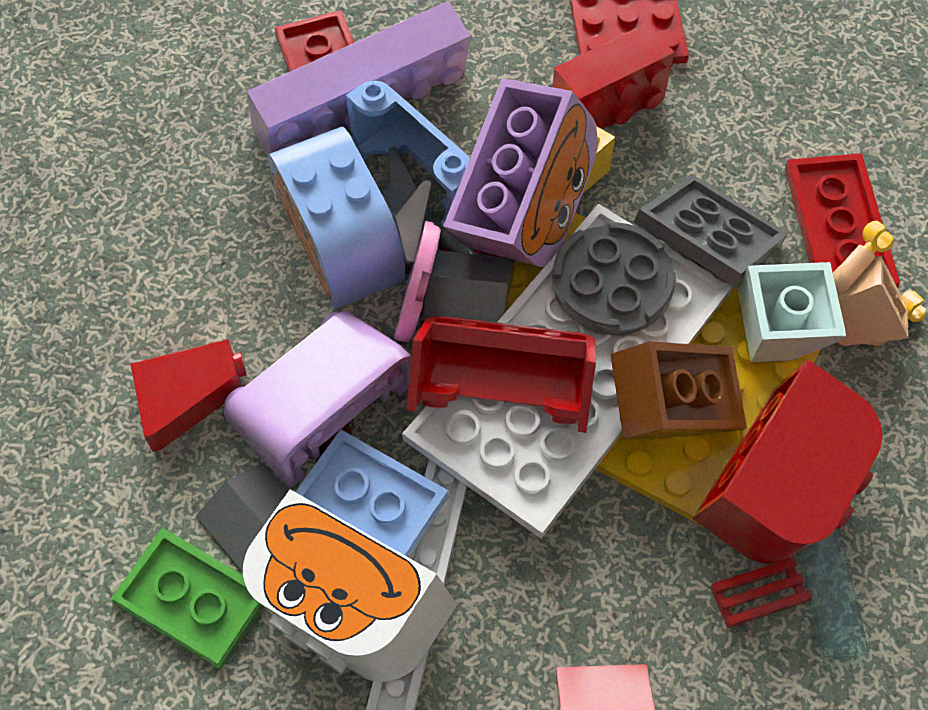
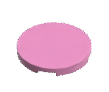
[394,221,441,343]

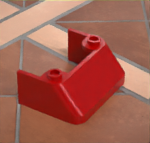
[406,316,596,433]

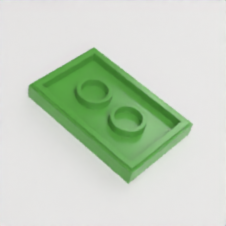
[109,527,263,670]

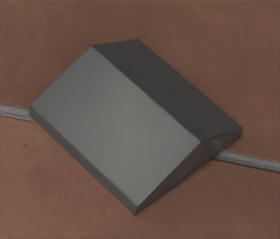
[394,180,431,268]
[423,250,515,323]
[196,463,288,572]

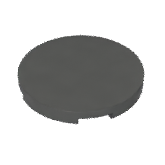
[552,222,676,335]

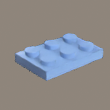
[296,429,450,558]

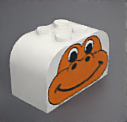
[243,490,457,682]

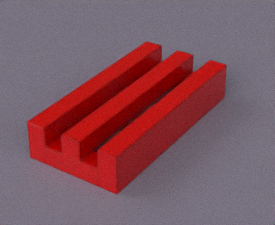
[710,557,812,629]

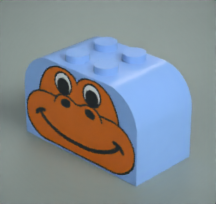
[268,127,406,310]

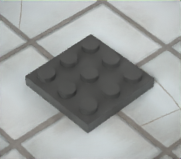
[634,174,788,286]

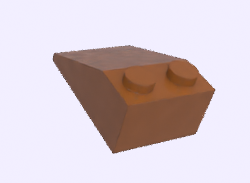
[610,341,747,439]

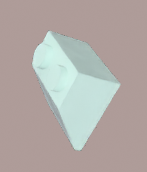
[738,262,846,362]

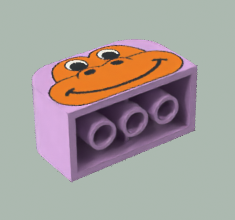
[443,78,598,267]

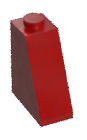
[130,339,247,452]

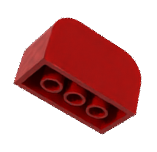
[692,359,882,564]

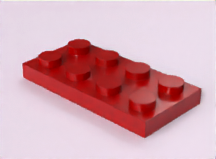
[784,153,900,288]

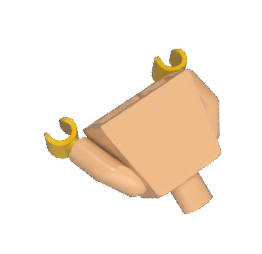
[833,221,926,346]

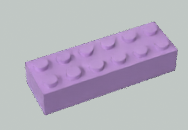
[247,1,471,154]

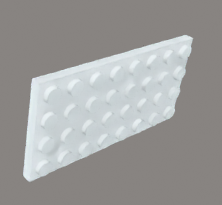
[402,204,732,539]

